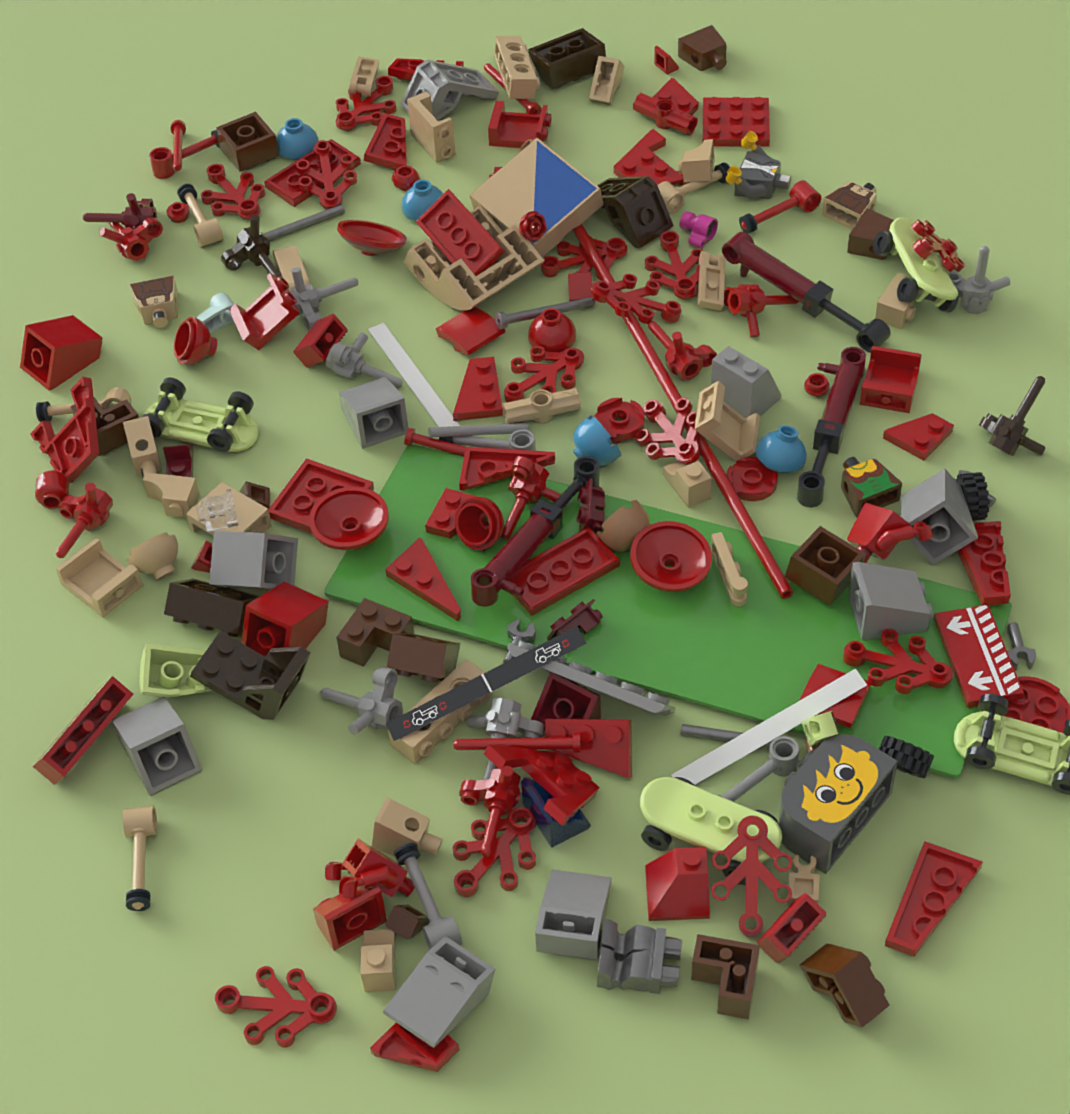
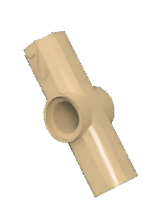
[502,388,581,424]

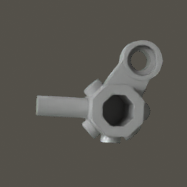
[948,246,1010,314]
[289,267,359,331]
[326,333,403,388]
[320,667,403,735]
[468,698,545,780]

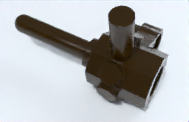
[221,215,282,277]
[979,376,1045,456]

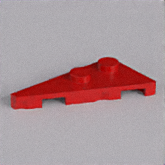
[459,447,556,491]
[385,538,461,621]

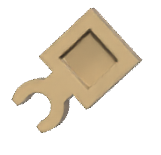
[788,855,820,905]

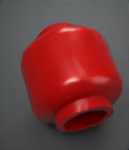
[35,470,70,509]

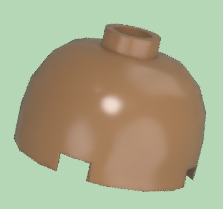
[597,500,651,552]

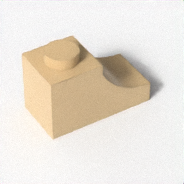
[589,56,625,104]
[678,139,715,182]
[875,273,916,329]
[663,461,712,508]
[143,473,200,517]
[361,929,396,992]

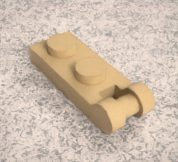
[349,56,379,97]
[698,251,725,311]
[711,532,748,607]

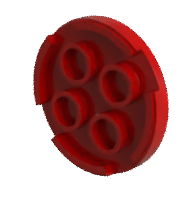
[1004,676,1070,733]

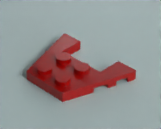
[614,129,690,186]
[30,377,99,483]
[484,744,600,825]

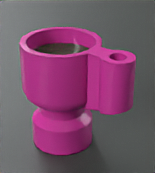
[679,211,718,249]

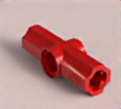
[633,93,698,136]

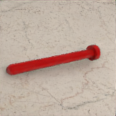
[484,63,542,114]
[170,120,186,171]
[404,428,466,457]
[453,733,582,753]

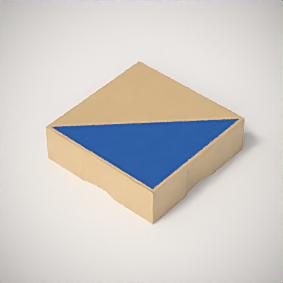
[470,138,603,258]

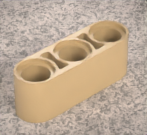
[273,245,310,291]

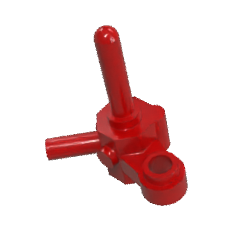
[100,217,163,261]
[724,284,799,337]
[648,321,717,380]
[501,456,562,540]
[55,483,113,559]
[459,766,521,857]

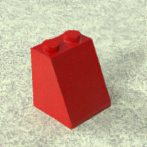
[20,315,103,390]
[242,581,329,657]

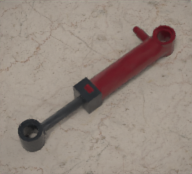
[722,232,891,352]
[797,347,866,508]
[471,456,600,607]

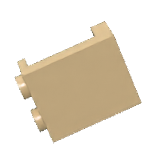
[407,91,455,163]
[695,381,760,461]
[186,482,272,536]
[56,538,143,618]

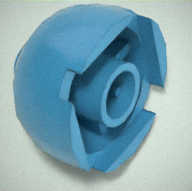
[573,415,622,467]

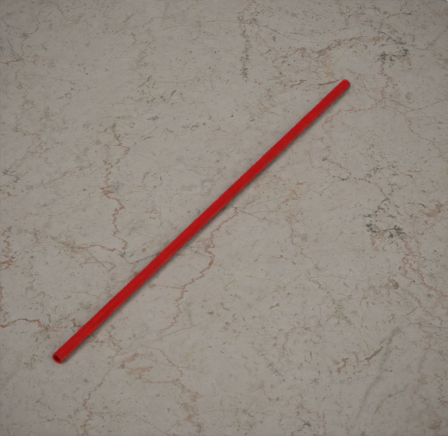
[572,224,793,599]

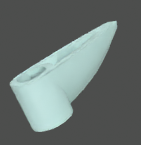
[195,293,234,333]

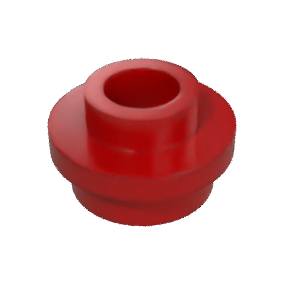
[166,202,190,223]
[804,373,829,396]

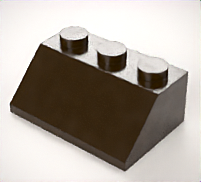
[528,28,606,89]
[164,578,260,637]

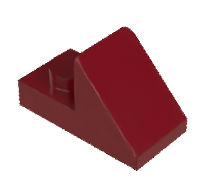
[163,444,193,477]

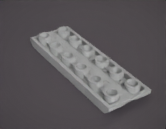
[507,640,675,716]

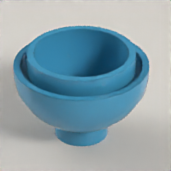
[276,118,319,160]
[401,180,444,221]
[755,425,807,473]

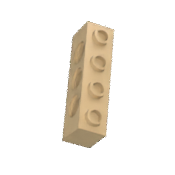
[494,36,540,99]
[388,659,493,764]

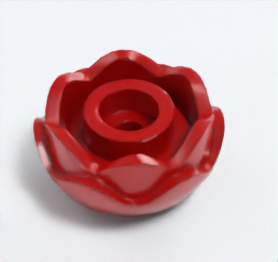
[392,165,420,191]
[519,211,547,241]

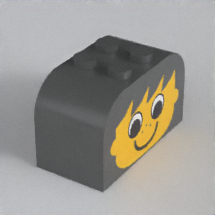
[779,734,898,874]

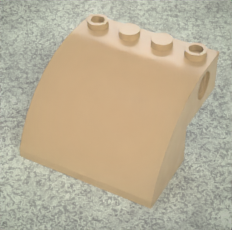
[403,205,544,310]

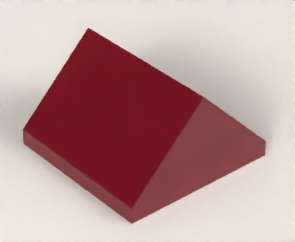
[531,672,601,730]

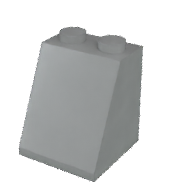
[711,346,781,418]
[339,377,408,449]
[901,468,978,565]
[209,531,298,590]
[848,562,933,640]
[112,697,202,795]

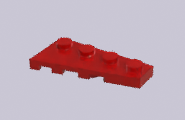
[957,521,1011,605]
[885,841,983,957]

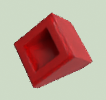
[654,46,679,75]
[568,272,592,301]
[191,541,212,573]

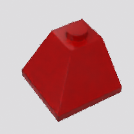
[645,847,710,921]
[313,886,387,951]

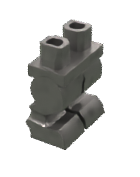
[597,918,682,994]

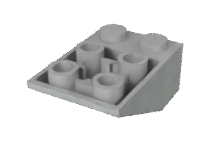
[535,870,612,960]
[383,936,495,1048]

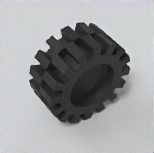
[956,472,989,521]
[879,735,934,779]

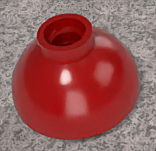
[528,308,576,352]
[174,317,217,365]
[455,497,504,550]

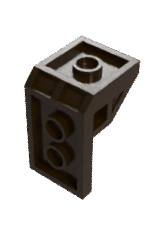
[597,176,674,248]
[190,631,311,720]

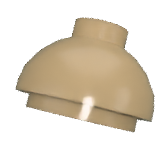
[127,532,178,580]

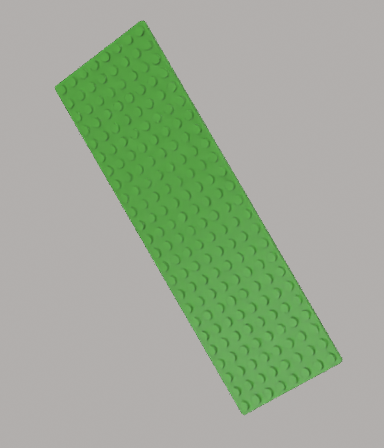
[324,444,1012,779]

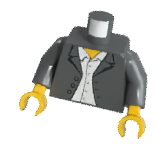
[726,131,791,199]

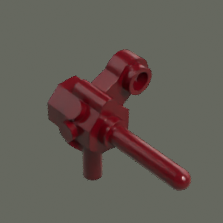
[83,193,157,229]

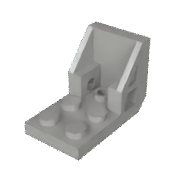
[400,60,499,121]

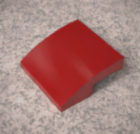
[436,307,506,355]
[799,664,871,728]

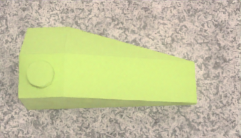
[139,643,213,698]

